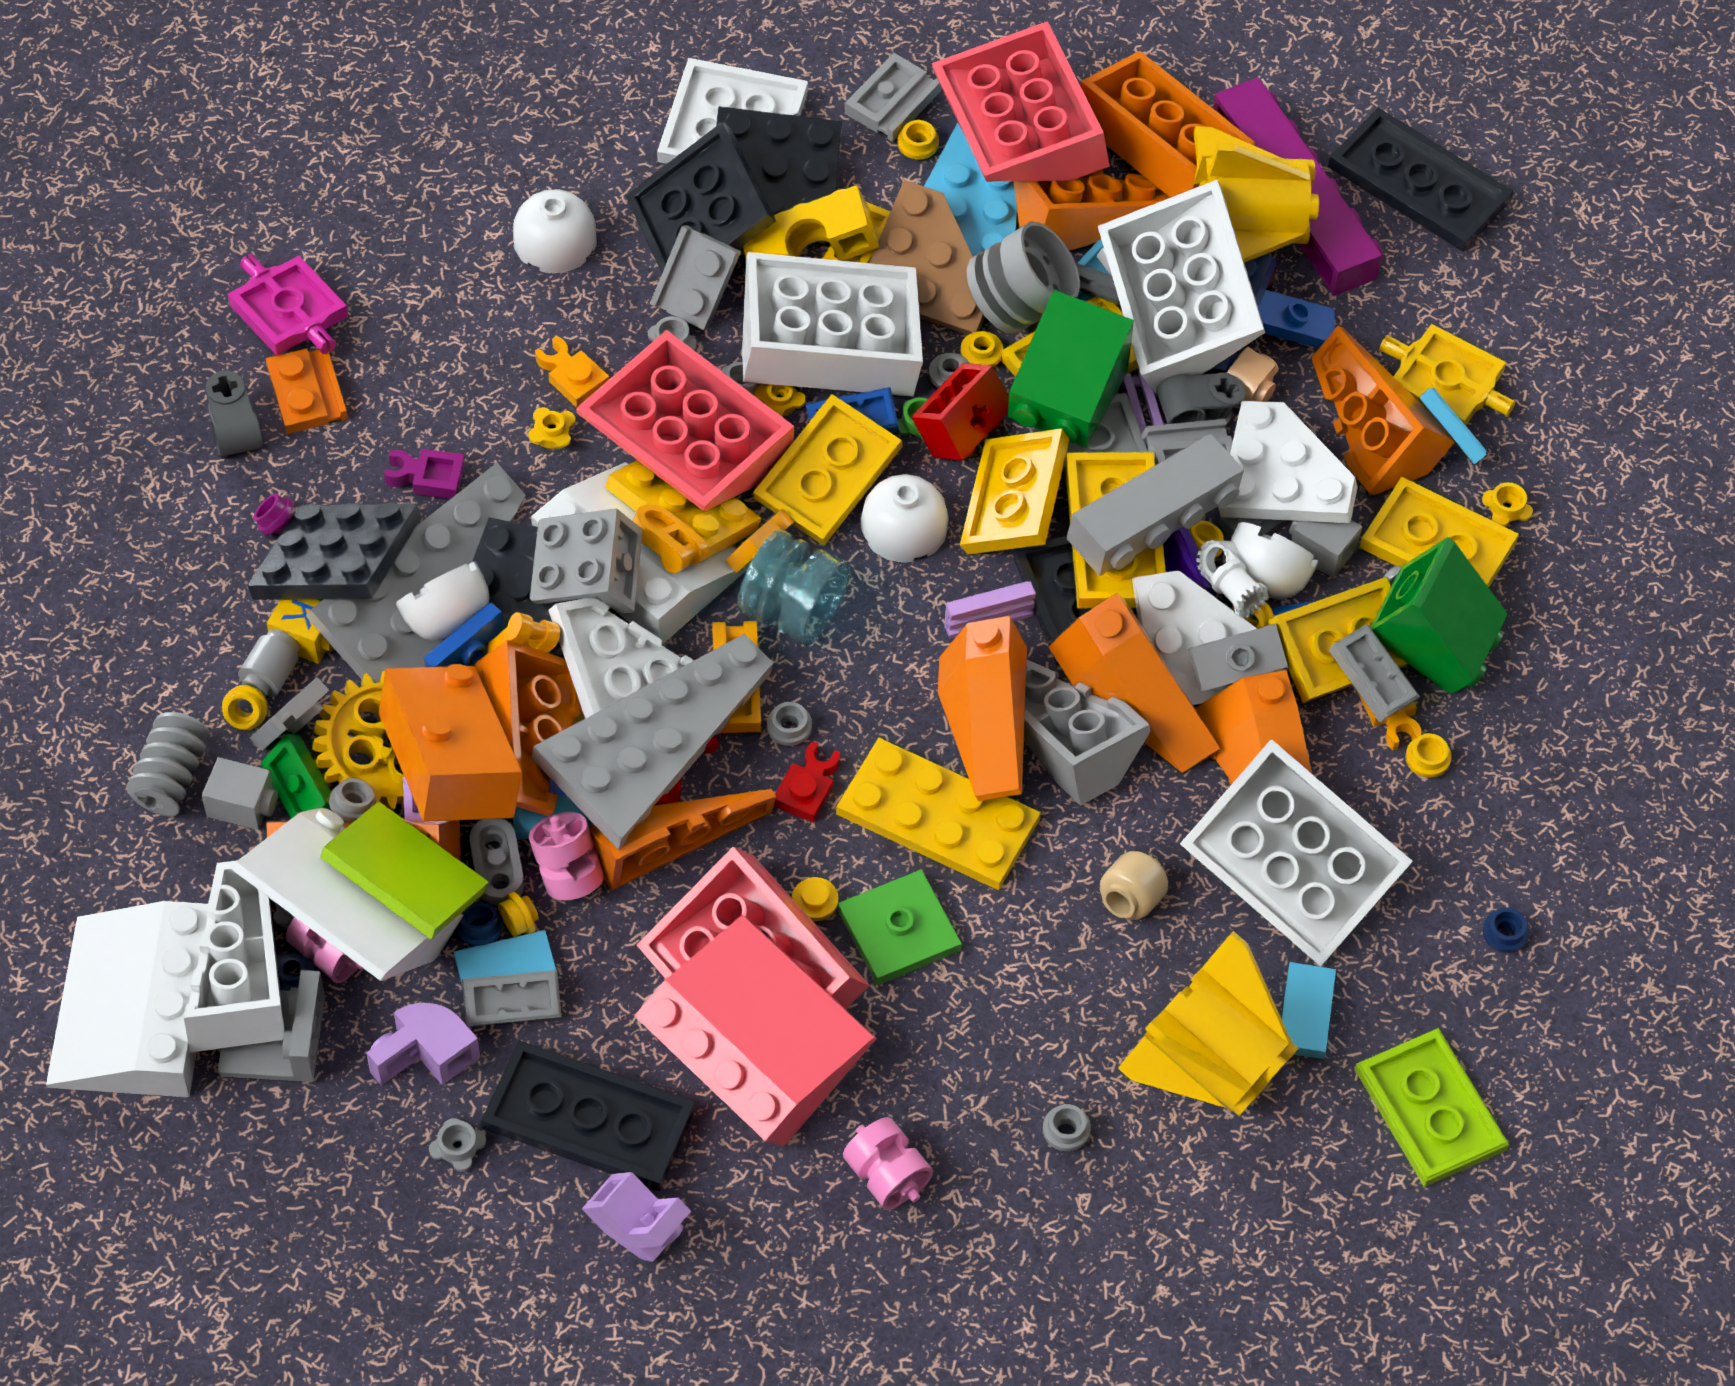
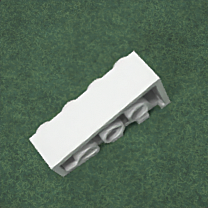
[184,860,285,1053]

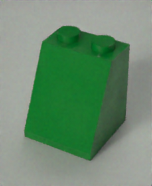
[1007,290,1134,448]
[1370,537,1508,694]

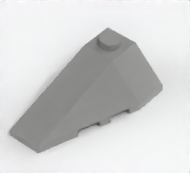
[1024,660,1150,806]

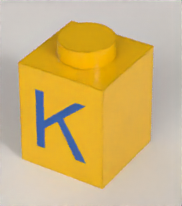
[267,599,334,664]

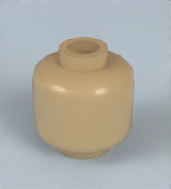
[1100,851,1168,920]

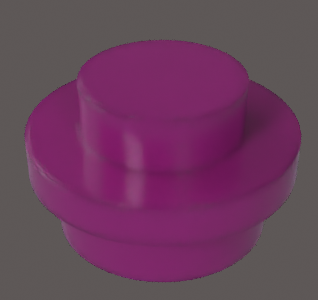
[253,493,294,535]

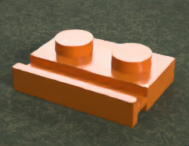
[266,348,348,434]

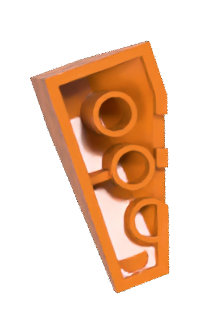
[1014,169,1170,250]
[1312,326,1455,495]
[1049,593,1221,773]
[938,616,1027,801]
[475,640,582,816]
[1195,670,1312,785]
[589,789,776,891]

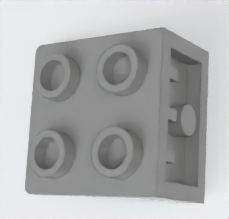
[530,508,643,614]
[218,970,325,1082]

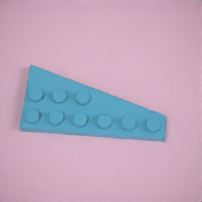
[924,123,1017,257]

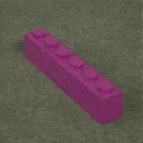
[1213,77,1383,296]

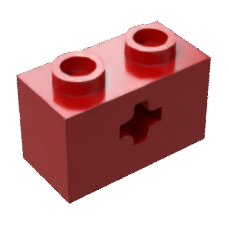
[911,363,1009,461]

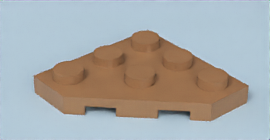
[870,180,985,335]

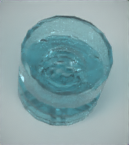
[738,529,850,646]

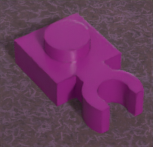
[384,449,465,499]

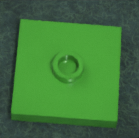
[837,870,962,985]

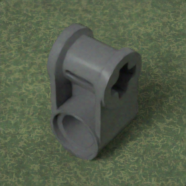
[206,370,263,457]
[1156,372,1245,424]

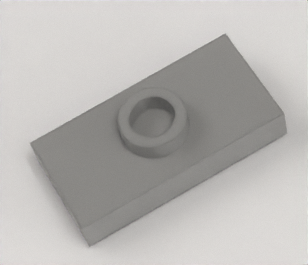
[1188,624,1288,692]
[1329,624,1420,723]
[462,970,562,1027]

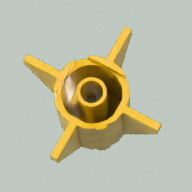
[1194,126,1319,263]
[1118,931,1299,1116]

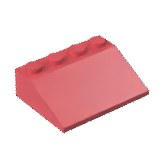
[932,21,1110,182]
[576,330,794,512]
[637,847,870,1009]
[634,915,877,1146]

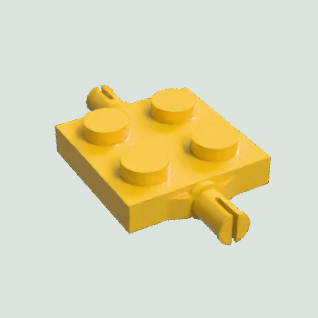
[1379,324,1516,426]

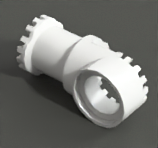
[1197,540,1269,618]

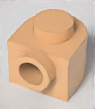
[1227,347,1279,402]

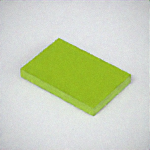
[320,801,489,939]
[1355,1028,1509,1187]

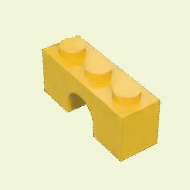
[743,185,880,261]

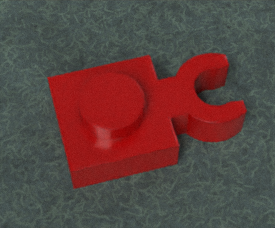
[774,741,840,823]

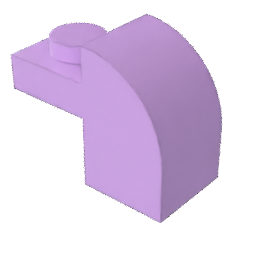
[366,1003,480,1086]
[582,1172,691,1262]

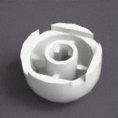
[513,189,597,273]
[861,474,949,563]
[1231,522,1318,601]
[396,561,489,641]

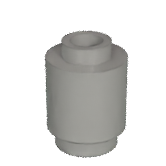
[238,629,300,697]

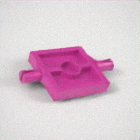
[228,254,348,356]

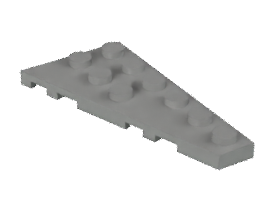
[306,463,526,683]
[532,634,773,850]

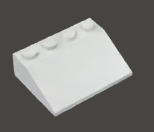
[1098,180,1265,393]
[742,252,923,397]
[531,462,752,645]
[1180,739,1413,966]
[232,808,463,981]
[46,901,208,1097]

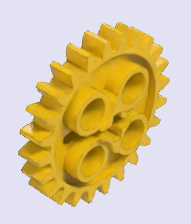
[312,671,404,812]

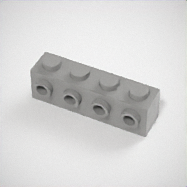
[1067,433,1244,576]

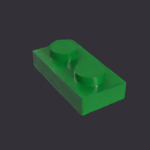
[260,734,332,819]

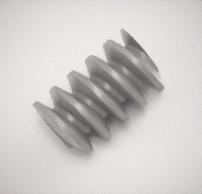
[126,712,211,817]

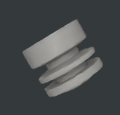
[966,221,1080,334]

